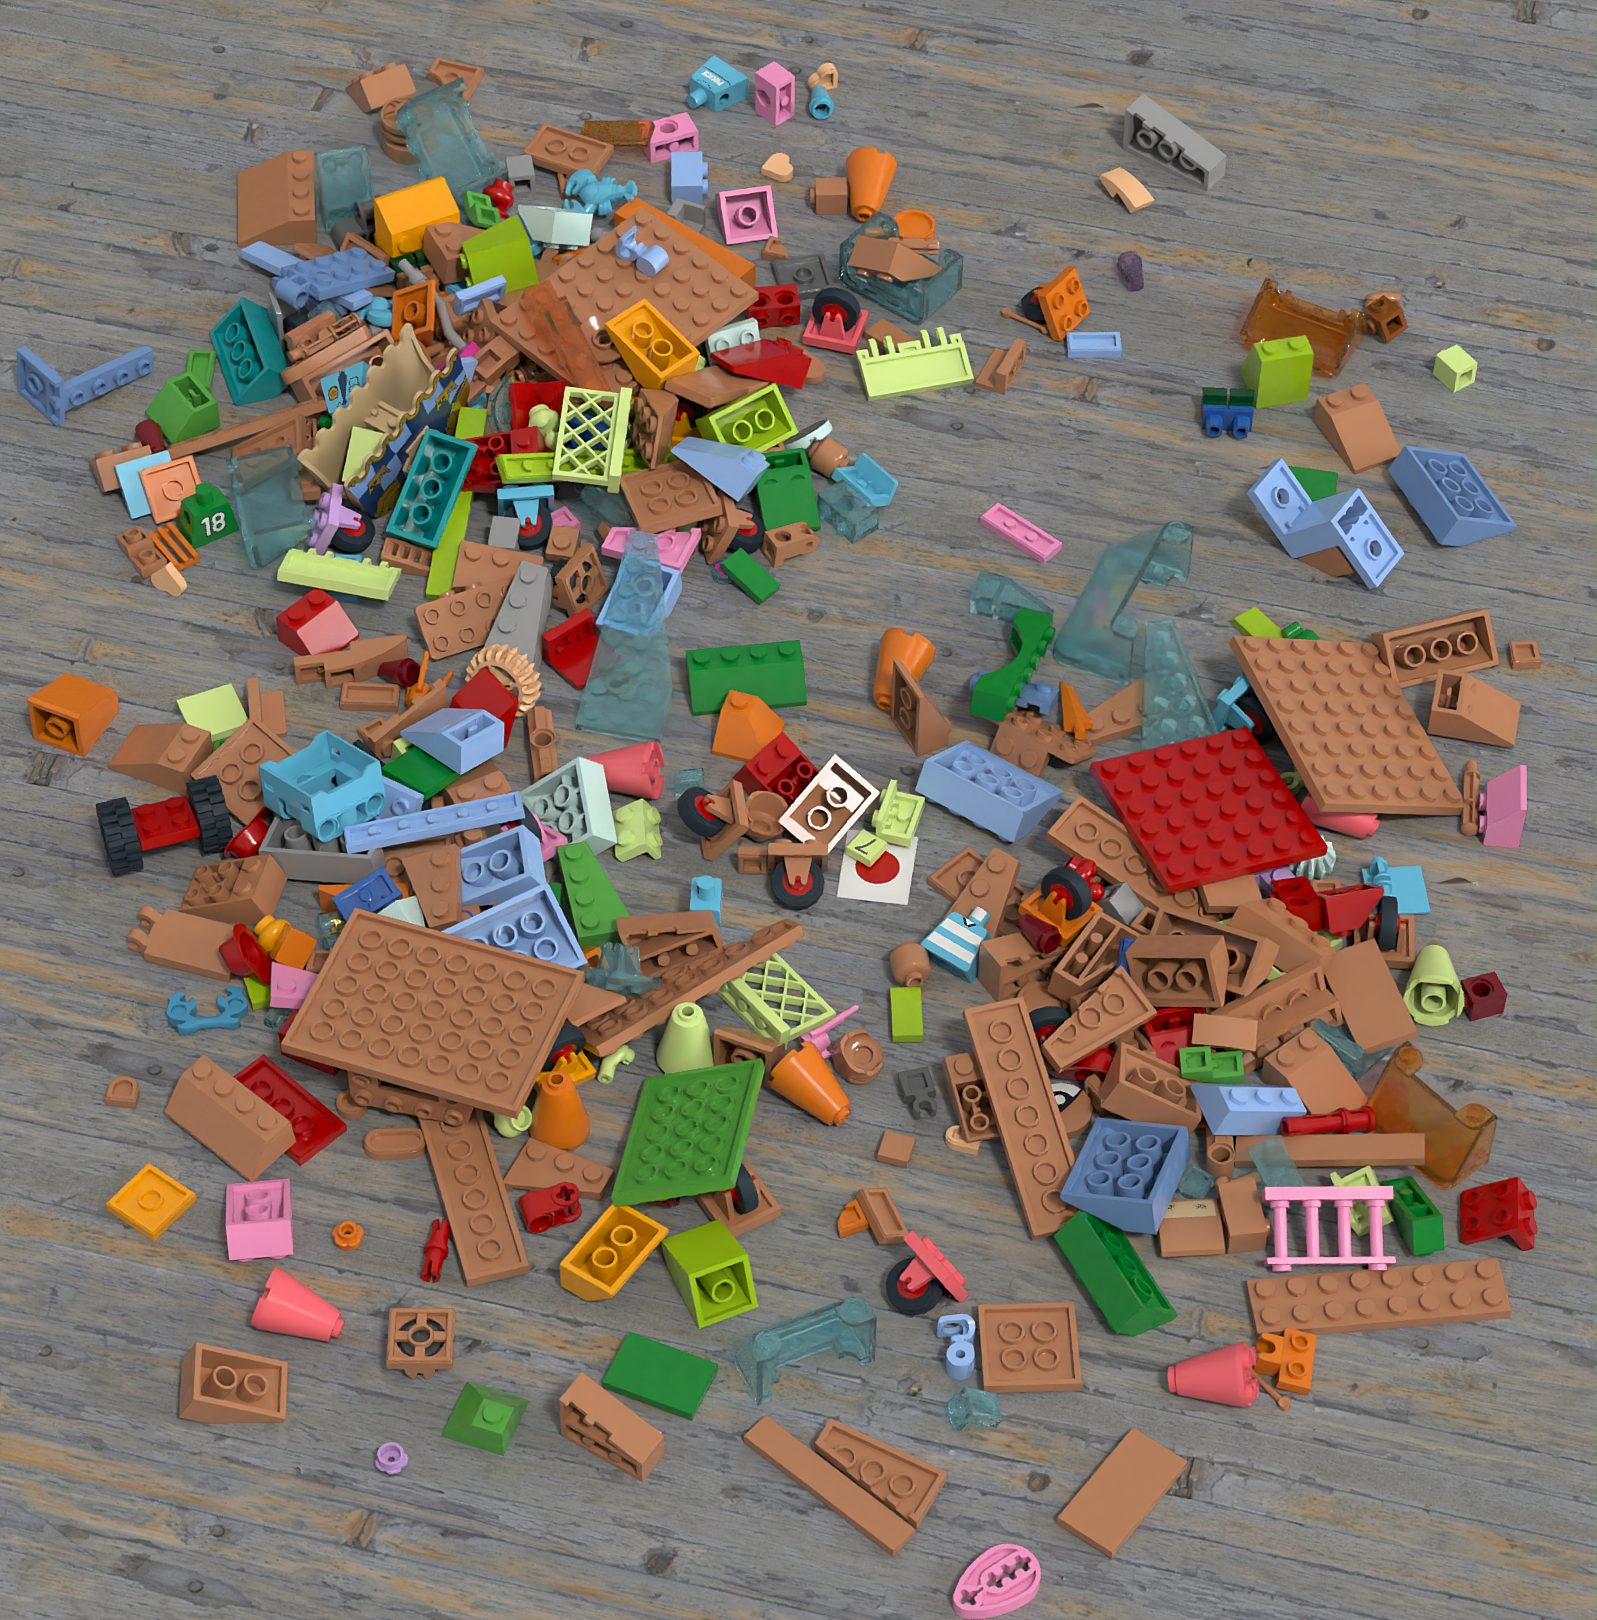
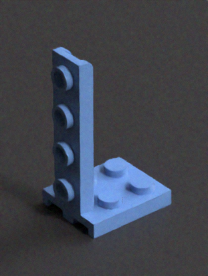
[16,346,154,426]

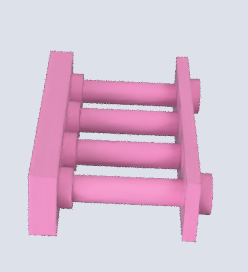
[1261,1186,1396,1273]

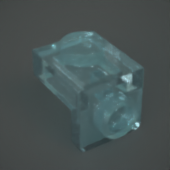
[947,1387,1003,1432]

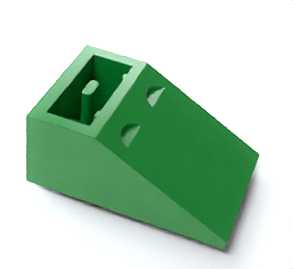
[753,448,821,531]

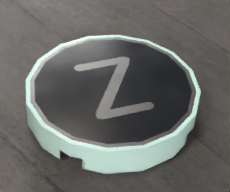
[783,419,833,450]

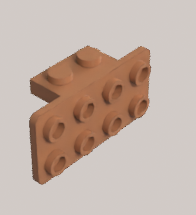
[293,232,397,299]
[414,575,515,660]
[983,705,1098,777]

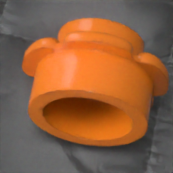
[332,1221,364,1251]

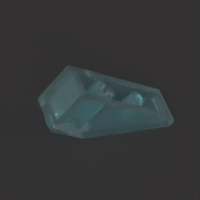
[580,484,637,528]
[970,570,1054,626]

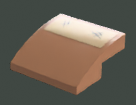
[1157,1198,1225,1257]

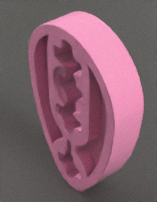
[953,1544,1041,1619]

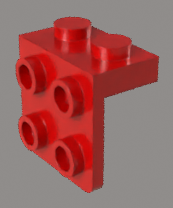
[542,608,621,689]
[1460,1176,1538,1251]

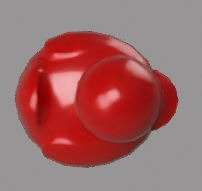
[482,178,514,219]
[1064,855,1104,903]

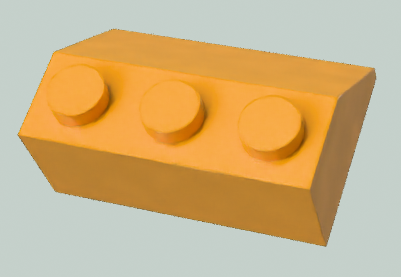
[373,176,460,258]
[560,1203,669,1301]

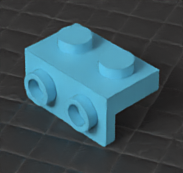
[831,453,898,509]

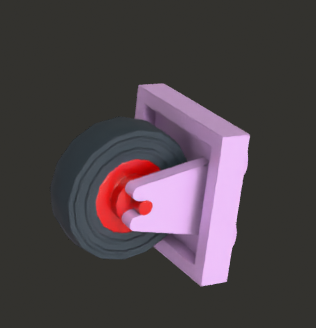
[307,483,375,556]

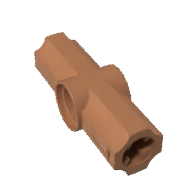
[526,706,559,783]

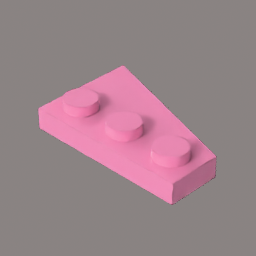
[601,527,701,573]
[270,962,318,1009]

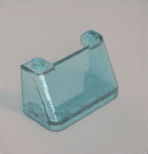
[226,444,317,570]
[735,1297,877,1406]

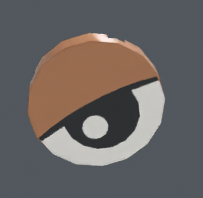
[1051,1083,1093,1138]

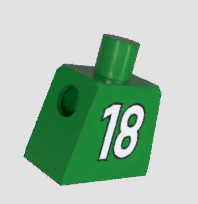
[179,483,239,549]

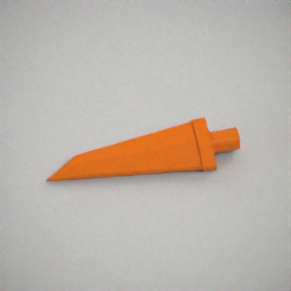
[1060,681,1093,740]

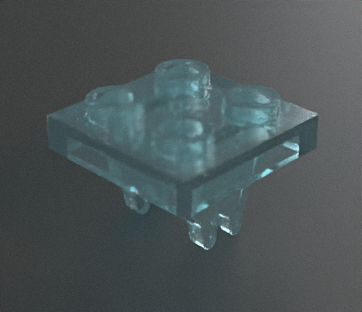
[577,942,660,994]

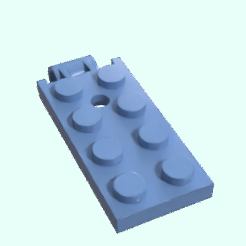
[274,247,396,309]

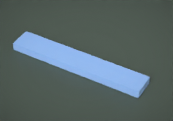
[241,241,373,311]
[343,791,525,854]

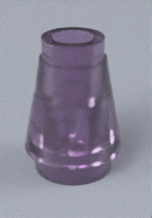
[1117,251,1144,292]

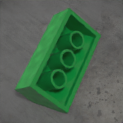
[686,640,807,716]
[1054,1211,1178,1336]

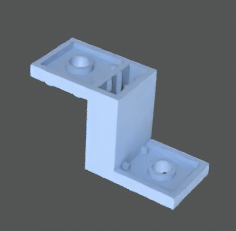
[1246,458,1404,589]

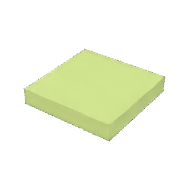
[176,683,248,742]

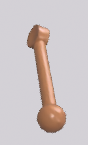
[1001,307,1050,335]
[1252,1369,1291,1411]

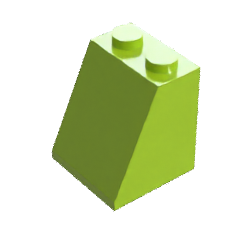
[459,215,539,294]
[1240,335,1314,409]
[661,1219,758,1329]

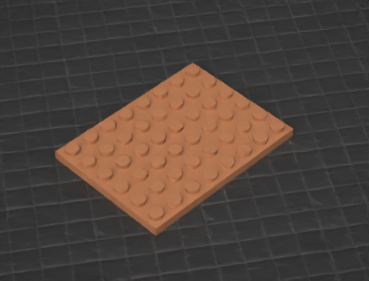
[489,207,759,410]
[1229,636,1469,816]
[281,908,585,1119]

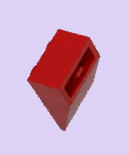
[461,426,549,493]
[732,731,819,808]
[1139,1007,1216,1083]

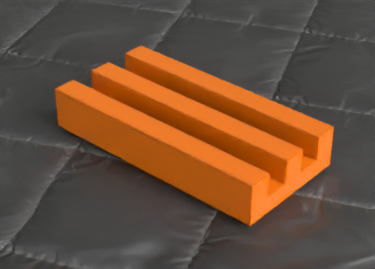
[147,522,200,572]

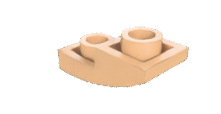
[1099,167,1154,213]

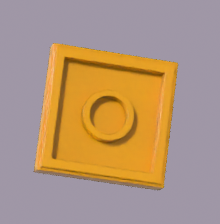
[106,1163,197,1241]

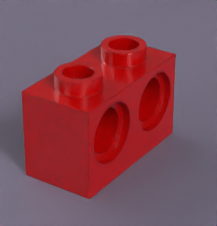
[744,283,800,329]
[1267,876,1323,931]

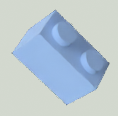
[671,151,708,205]

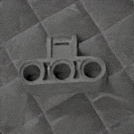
[332,194,381,248]

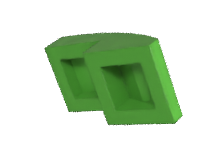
[462,190,501,229]
[1179,1046,1245,1083]

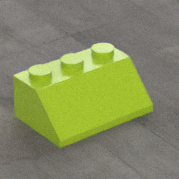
[695,383,799,453]

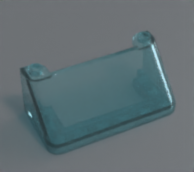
[1052,521,1195,686]

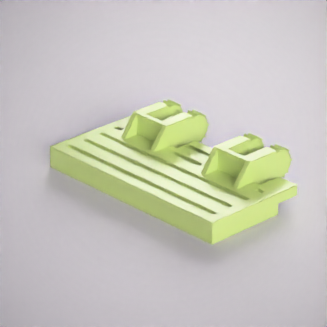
[856,327,974,401]
[277,548,402,601]

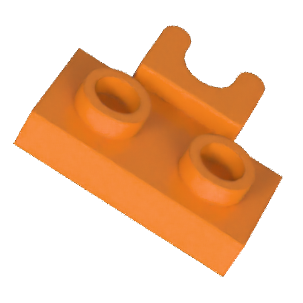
[1252,1327,1317,1396]

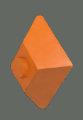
[391,279,436,347]
[712,690,785,763]

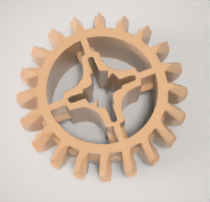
[465,643,542,717]

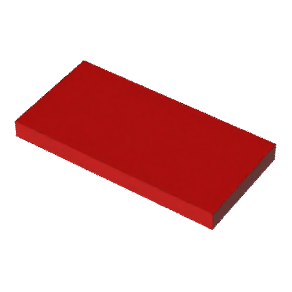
[234,1054,347,1166]

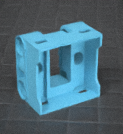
[258,730,386,842]

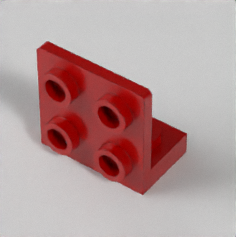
[508,381,569,434]

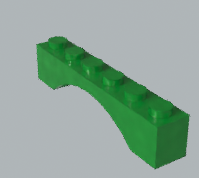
[970,607,1056,722]

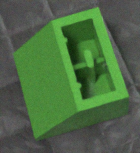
[145,370,221,445]

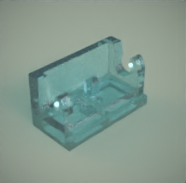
[1247,1136,1306,1205]

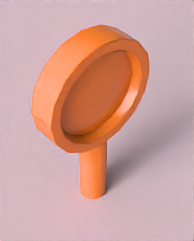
[862,209,936,241]

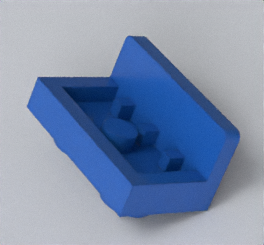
[332,867,403,923]

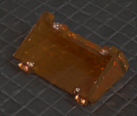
[1240,278,1368,378]
[1365,1040,1498,1190]

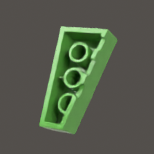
[557,842,630,956]

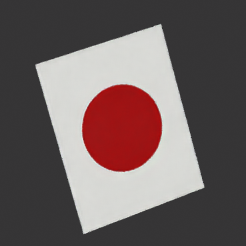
[836,829,918,905]

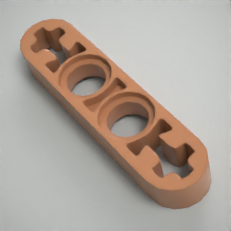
[280,324,372,385]

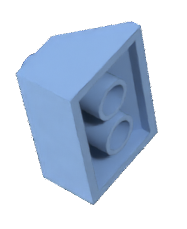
[1190,1083,1307,1136]

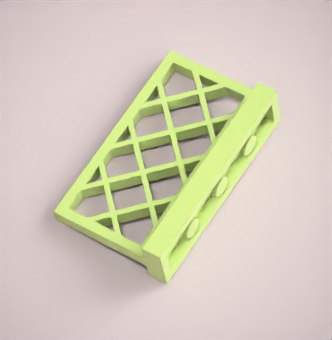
[552,386,632,494]
[710,953,836,1050]

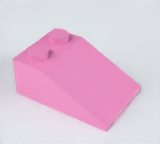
[226,1178,294,1262]

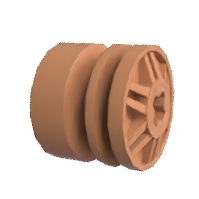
[380,95,437,165]

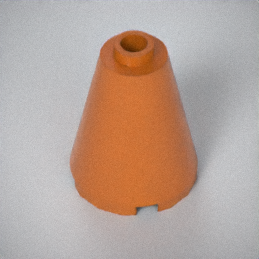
[845,147,897,222]
[873,628,936,711]
[766,1040,851,1126]
[528,1070,590,1152]

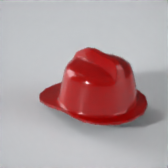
[224,805,270,859]
[219,923,274,985]
[1050,1047,1116,1083]

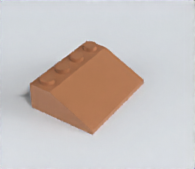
[237,150,317,248]

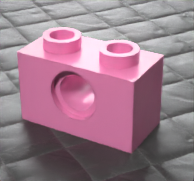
[755,61,795,127]
[639,112,699,163]

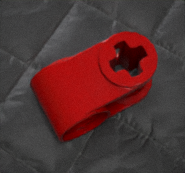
[518,1182,582,1233]

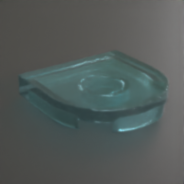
[487,375,515,434]

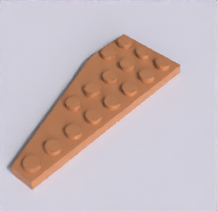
[578,918,805,1057]

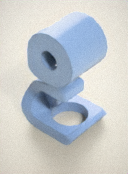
[616,225,669,277]
[937,1314,975,1380]

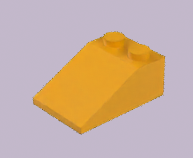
[604,298,700,390]

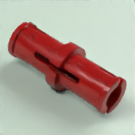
[420,1219,451,1283]

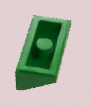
[1279,466,1338,502]

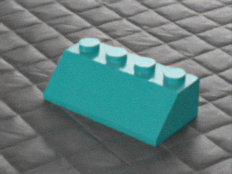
[209,297,289,406]
[386,428,478,549]

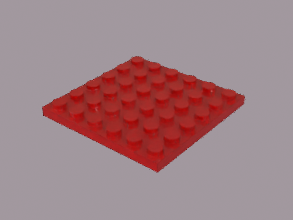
[1089,727,1328,894]

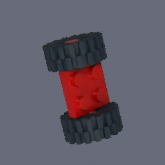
[96,775,233,876]

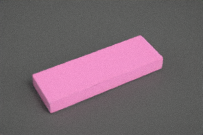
[980,503,1062,564]

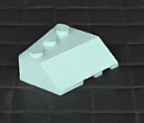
[520,757,617,861]

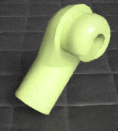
[598,1044,635,1084]

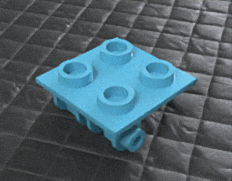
[1362,857,1431,915]

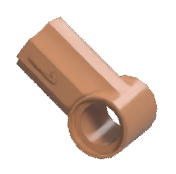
[1205,1122,1235,1182]

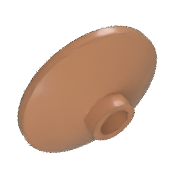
[576,314,622,363]

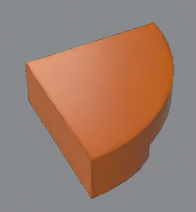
[837,1199,869,1239]

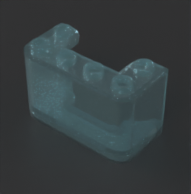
[395,77,508,200]
[839,211,963,325]

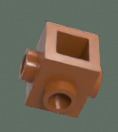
[1362,295,1409,342]

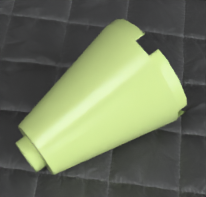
[1403,945,1464,1026]
[656,1002,714,1074]

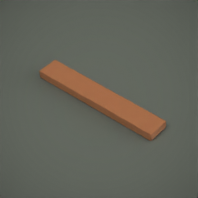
[166,396,328,460]
[1235,1133,1426,1168]
[744,1415,915,1557]

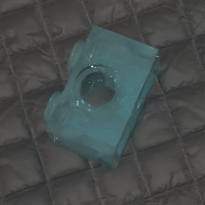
[817,479,879,544]

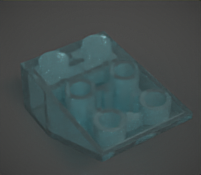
[314,144,375,233]

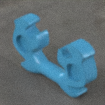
[167,986,248,1035]

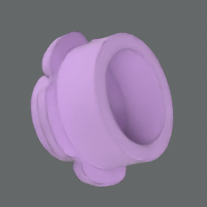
[375,1442,408,1474]

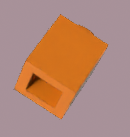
[269,923,318,970]

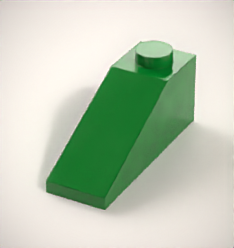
[1381,1176,1445,1256]

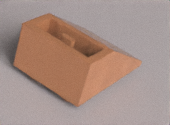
[629,388,678,469]
[1427,668,1521,748]
[179,853,288,926]
[941,1051,1000,1143]

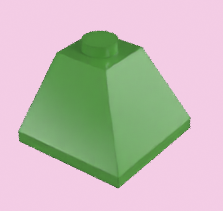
[442,1381,528,1456]

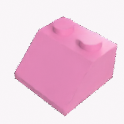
[715,185,778,245]
[1478,765,1527,848]

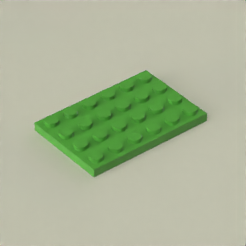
[611,1058,765,1207]

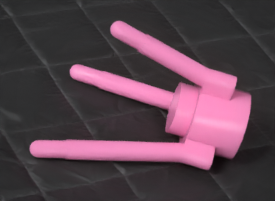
[799,1005,859,1059]

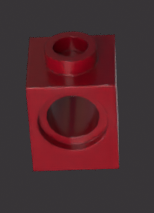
[1460,971,1507,1022]

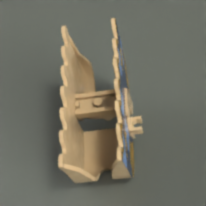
[297,323,470,517]

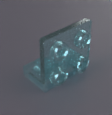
[1311,1017,1394,1081]

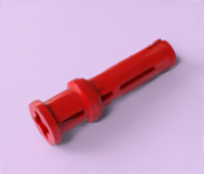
[1280,1105,1375,1137]

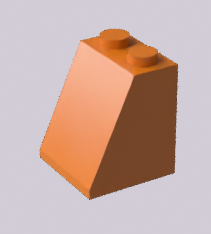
[27,673,119,757]

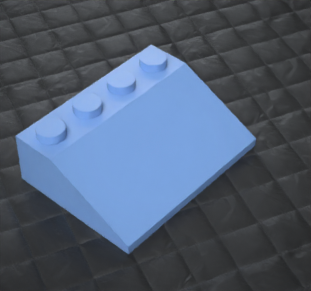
[915,740,1064,843]
[441,882,588,969]

